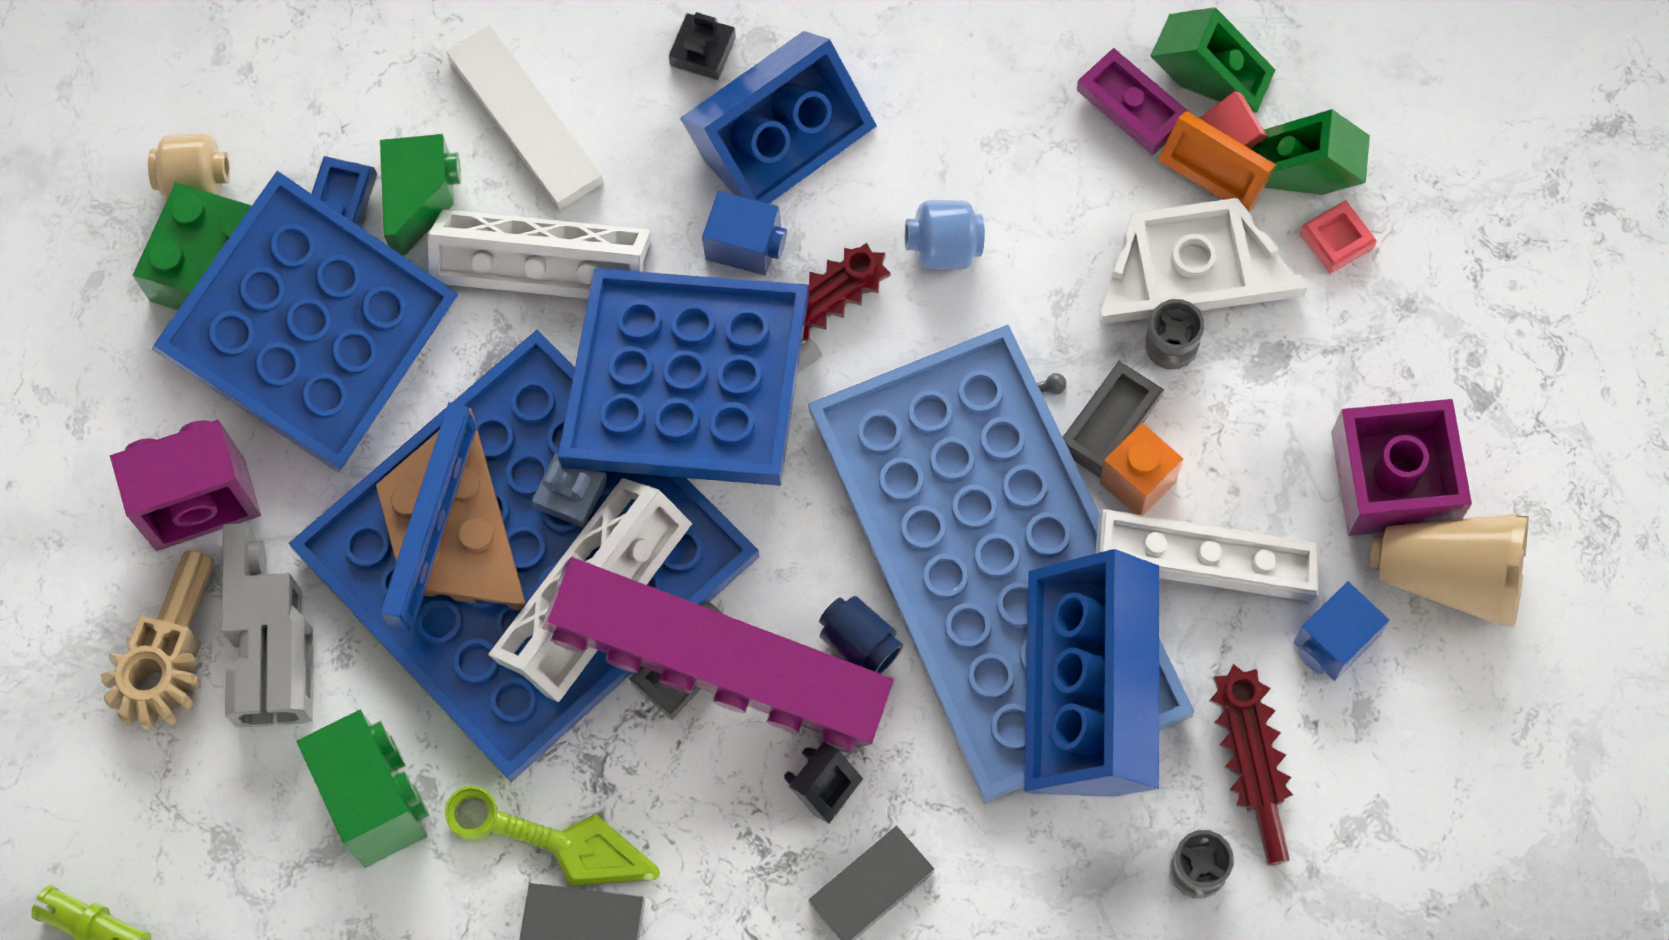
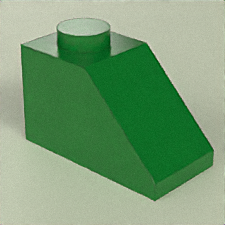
[1150,7,1276,113]
[1251,109,1370,195]
[380,134,461,257]

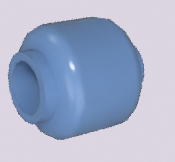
[904,200,985,270]

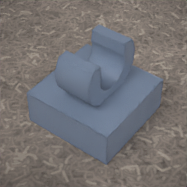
[532,453,608,528]

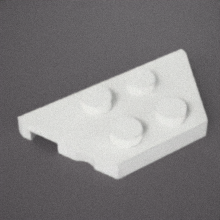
[1099,198,1307,325]

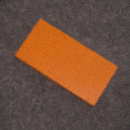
[1158,111,1276,212]

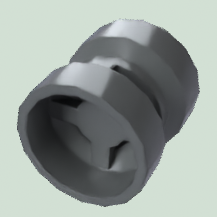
[1145,299,1204,369]
[1170,830,1234,898]

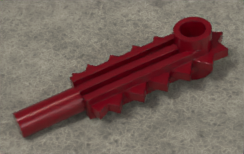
[802,243,891,341]
[1209,664,1293,866]

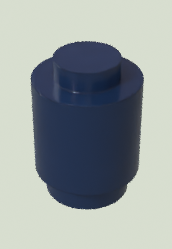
[819,596,903,674]

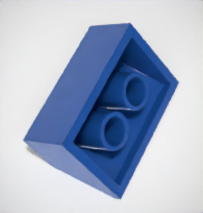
[680,31,877,204]

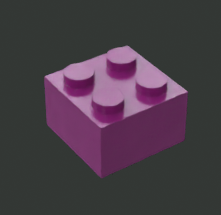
[1331,399,1472,536]
[109,419,262,551]

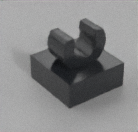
[669,12,736,80]
[784,741,863,824]

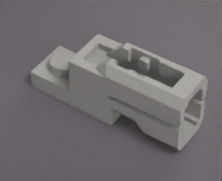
[221,523,313,727]

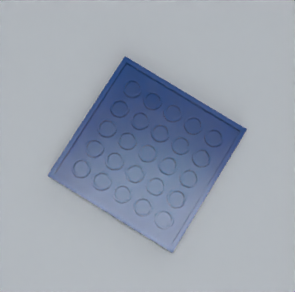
[288,330,760,783]

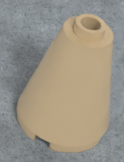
[1370,514,1529,627]

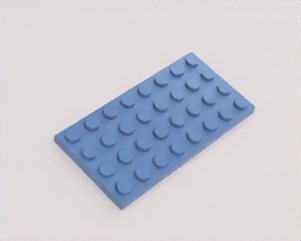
[808,324,1195,804]

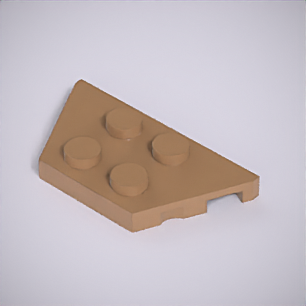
[376,408,526,610]

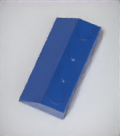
[1024,549,1159,797]

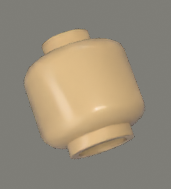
[148,134,231,201]

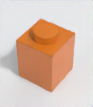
[1099,423,1184,515]

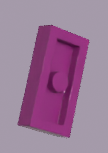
[1077,47,1191,156]

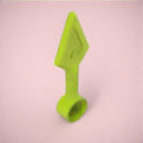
[445,786,660,887]

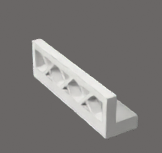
[428,209,651,299]
[488,478,692,702]

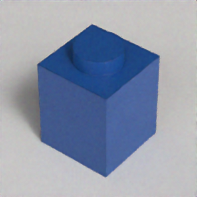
[702,191,787,276]
[1293,581,1390,681]

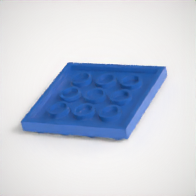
[151,171,459,472]
[558,268,809,486]

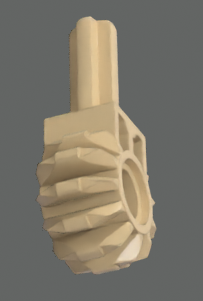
[100,550,214,730]

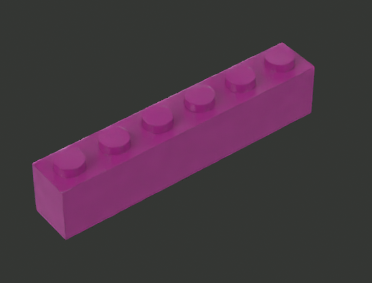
[541,557,894,753]

